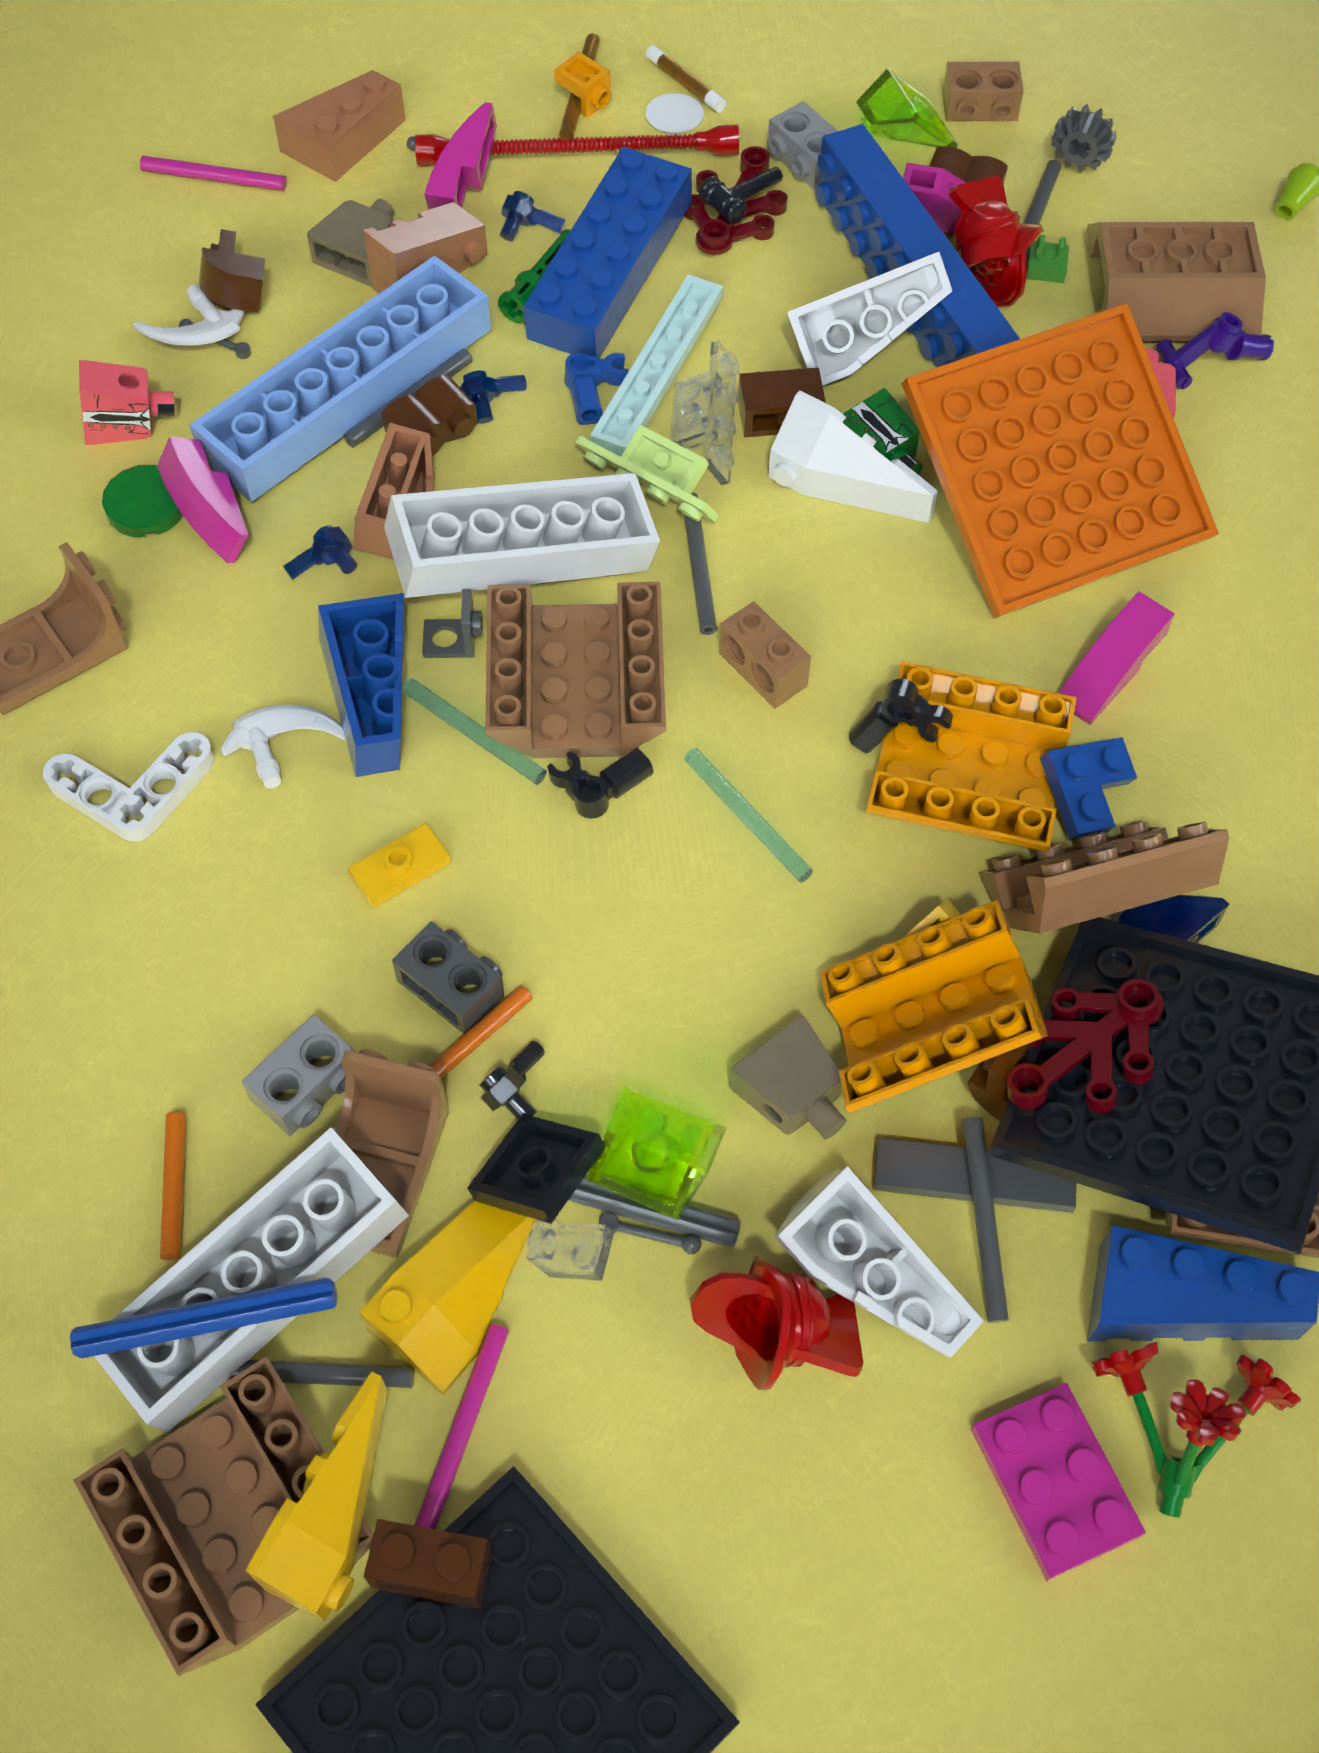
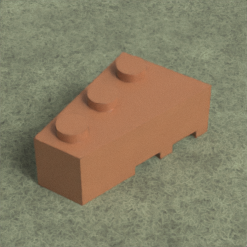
[273,70,405,182]
[363,202,488,294]
[353,423,433,559]

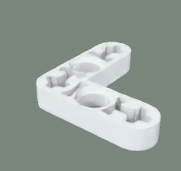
[43,732,215,841]

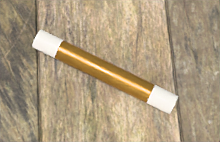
[645,45,727,113]

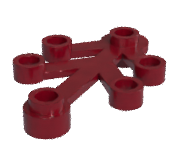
[684,146,788,255]
[1007,979,1164,1113]

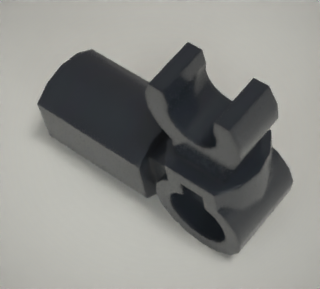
[849,679,953,754]
[547,747,654,819]

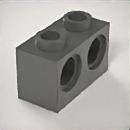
[392,921,505,1034]

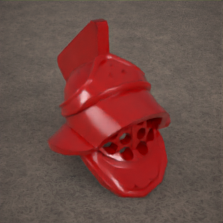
[948,175,1044,307]
[690,1256,864,1391]

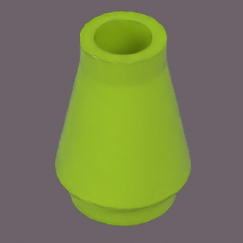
[1275,163,1319,220]

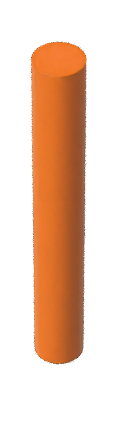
[428,985,533,1079]
[160,1112,186,1260]

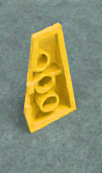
[359,1201,536,1395]

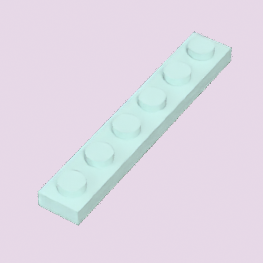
[590,275,723,457]

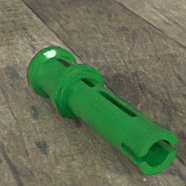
[498,229,570,323]

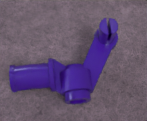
[1156,312,1274,389]

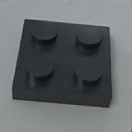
[467,1114,606,1224]

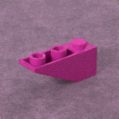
[903,163,966,234]

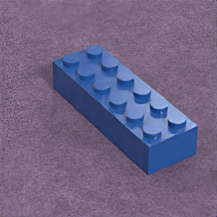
[523,147,692,359]

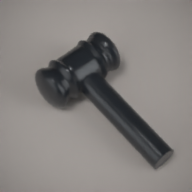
[699,167,783,224]

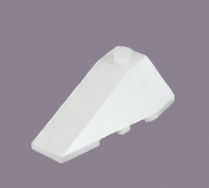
[787,251,953,385]
[768,390,938,523]
[775,1166,984,1357]

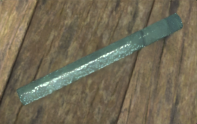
[402,678,547,785]
[684,748,813,883]

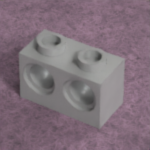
[767,101,838,190]
[241,1014,355,1136]

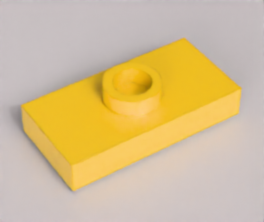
[347,823,451,909]

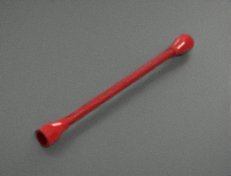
[415,124,740,166]

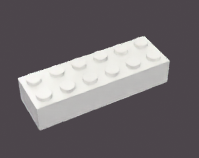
[384,473,660,598]
[94,1128,409,1433]

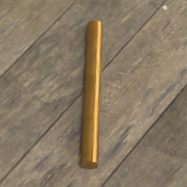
[559,33,600,140]

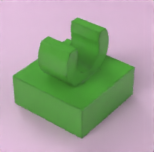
[1027,235,1069,284]

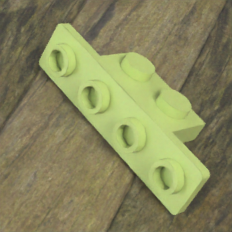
[575,425,719,523]

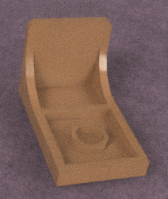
[0,542,127,715]
[335,1049,449,1259]

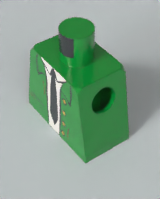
[842,388,922,475]

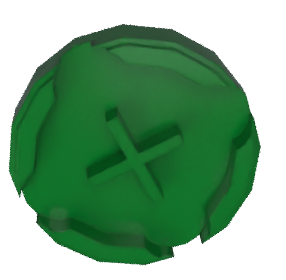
[102,465,183,537]

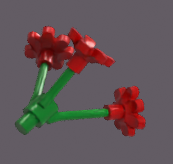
[1091,1342,1301,1518]

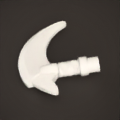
[133,284,245,346]
[221,704,345,789]

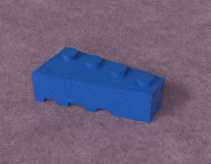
[318,593,404,777]
[1087,1225,1319,1342]

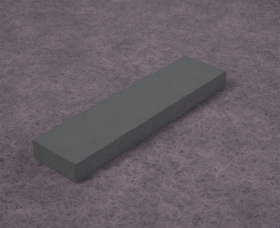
[873,1138,1076,1213]

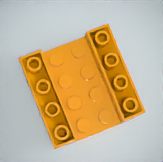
[866,661,1077,852]
[820,899,1048,1113]

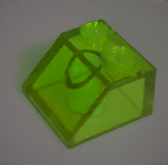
[586,1086,727,1220]

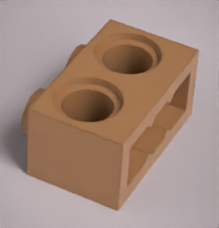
[943,62,1024,121]
[719,601,811,709]

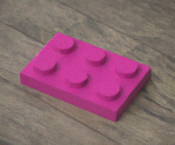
[970,1383,1146,1582]

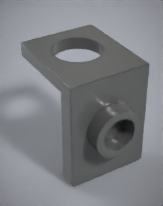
[422,589,482,658]

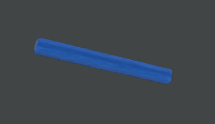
[70,1277,337,1358]

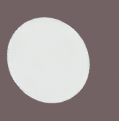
[646,93,704,133]

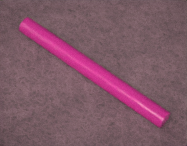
[140,155,287,191]
[414,1324,509,1529]

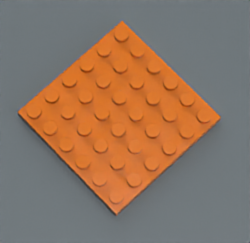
[901,303,1219,619]

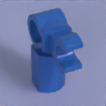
[564,352,629,425]

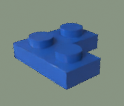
[1040,737,1137,841]

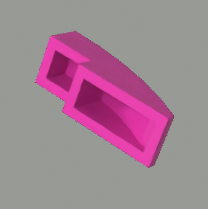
[424,102,497,210]
[157,437,248,563]
[1059,591,1175,725]

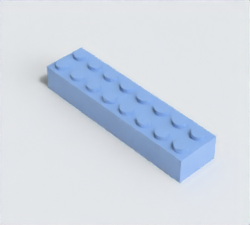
[190,255,491,503]

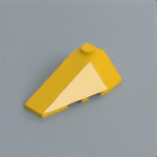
[245,1371,388,1622]

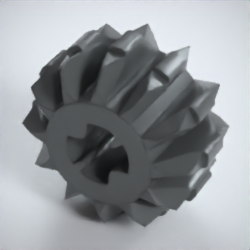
[1051,104,1116,173]

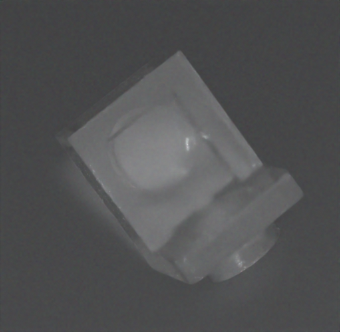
[526,1218,614,1281]

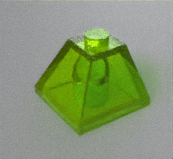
[856,68,958,148]

